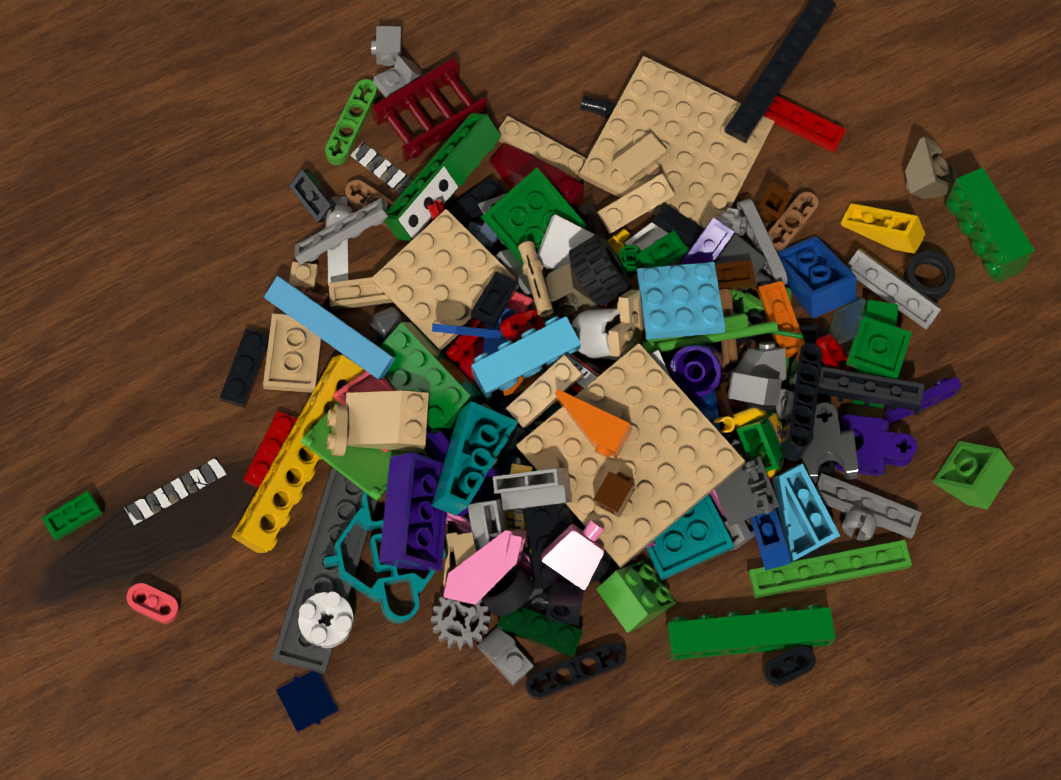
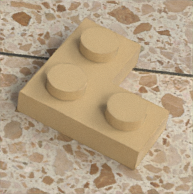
[607,289,644,357]

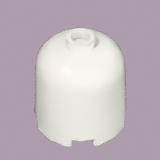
[572,308,623,360]

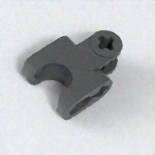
[802,402,858,483]

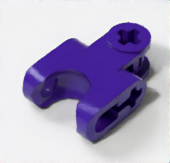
[835,415,917,476]

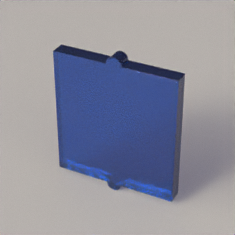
[276,671,338,733]

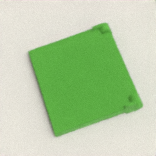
[301,401,420,501]

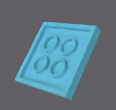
[636,262,725,340]

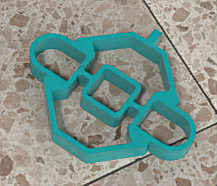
[323,490,446,624]

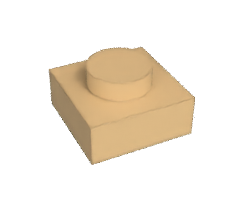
[289,262,318,292]

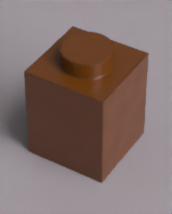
[593,471,635,518]

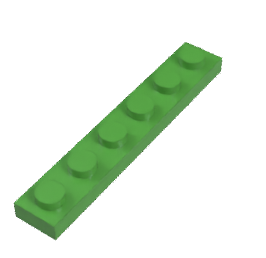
[748,540,912,598]

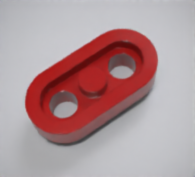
[815,334,853,372]

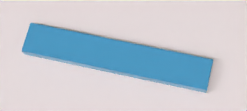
[264,276,396,380]

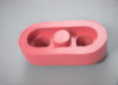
[126,583,179,624]

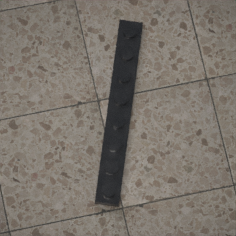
[724,0,836,144]

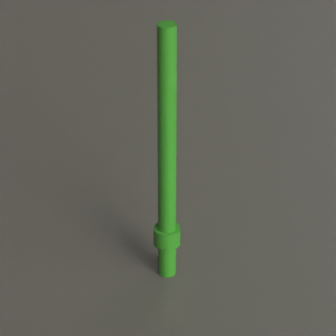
[623,321,778,356]

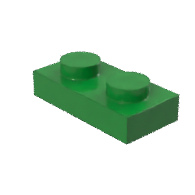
[637,230,689,268]

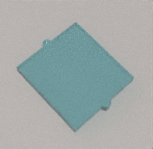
[829,298,866,345]

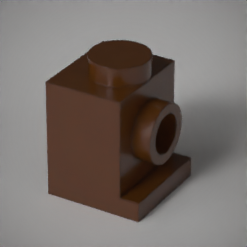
[755,181,793,223]

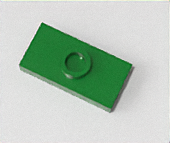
[41,490,103,542]

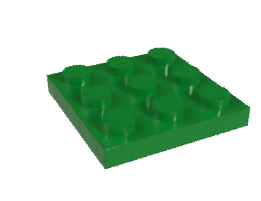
[481,168,587,265]

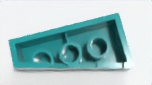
[432,401,519,516]

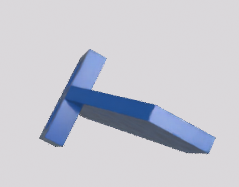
[432,309,514,355]

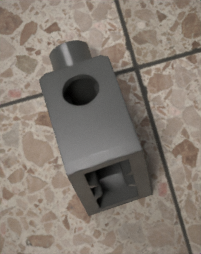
[714,234,773,293]

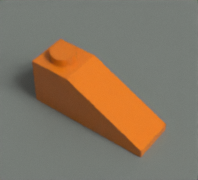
[555,389,632,458]

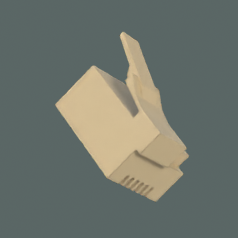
[443,532,476,587]

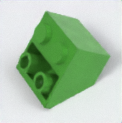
[596,560,676,633]

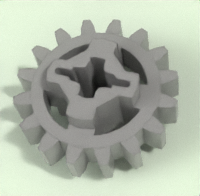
[431,597,490,650]

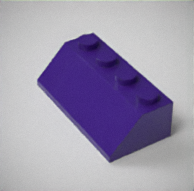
[379,452,447,571]

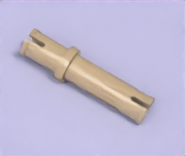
[518,241,554,317]

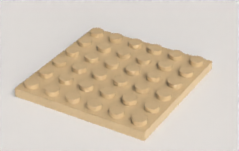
[578,56,774,229]
[516,343,745,568]

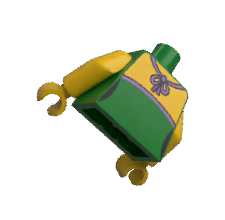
[714,407,784,478]

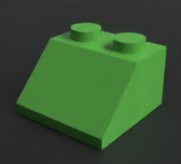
[933,441,1014,510]

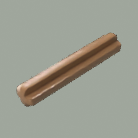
[719,289,738,365]

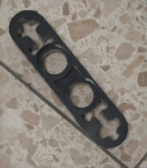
[526,642,627,700]

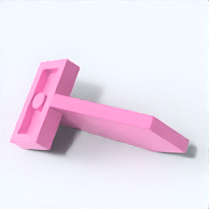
[443,529,527,604]

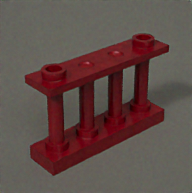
[371,58,487,162]

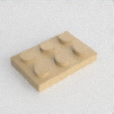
[263,314,322,393]

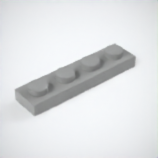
[846,248,943,330]

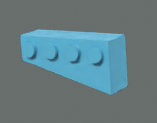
[471,316,581,401]

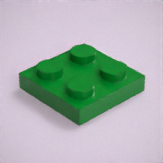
[846,316,912,379]

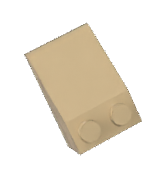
[346,391,429,452]

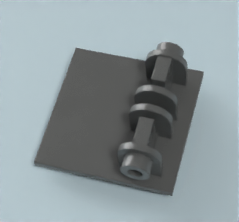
[715,456,779,526]

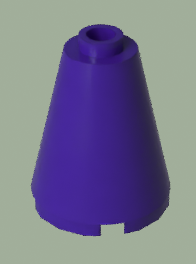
[669,344,723,397]

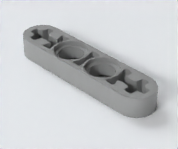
[737,199,788,285]

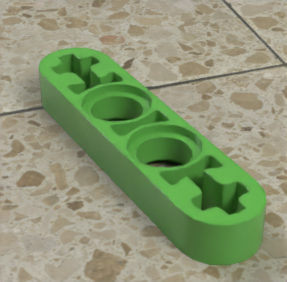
[325,79,377,165]

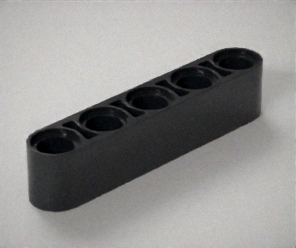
[780,343,823,461]

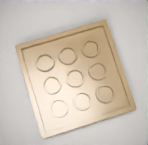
[371,209,516,350]

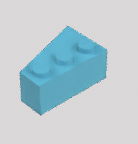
[773,464,840,561]

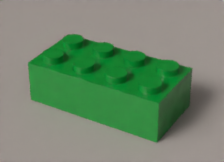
[946,167,1035,283]
[380,322,483,433]

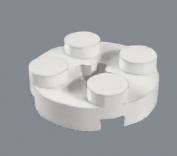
[298,592,354,648]

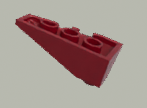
[489,143,584,210]

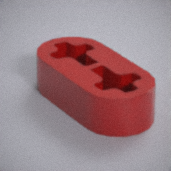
[500,310,544,341]

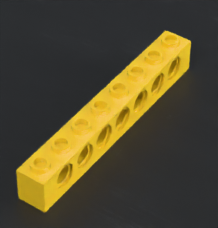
[232,355,366,553]

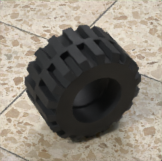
[569,234,630,306]

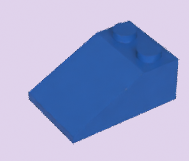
[777,236,857,319]

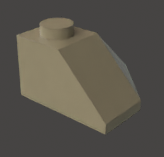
[905,137,958,199]
[531,263,603,320]

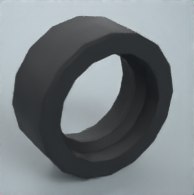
[904,250,955,301]
[482,566,535,617]

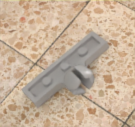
[295,198,388,265]
[816,473,922,541]

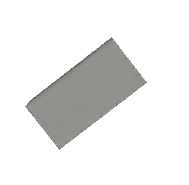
[493,468,572,510]
[468,498,509,552]

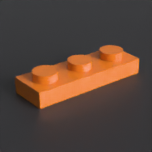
[757,281,805,358]

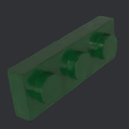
[497,607,583,658]

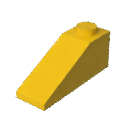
[840,203,925,254]

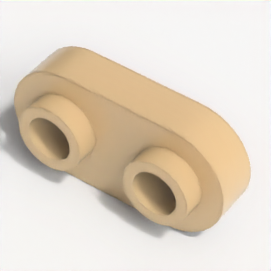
[327,405,348,457]

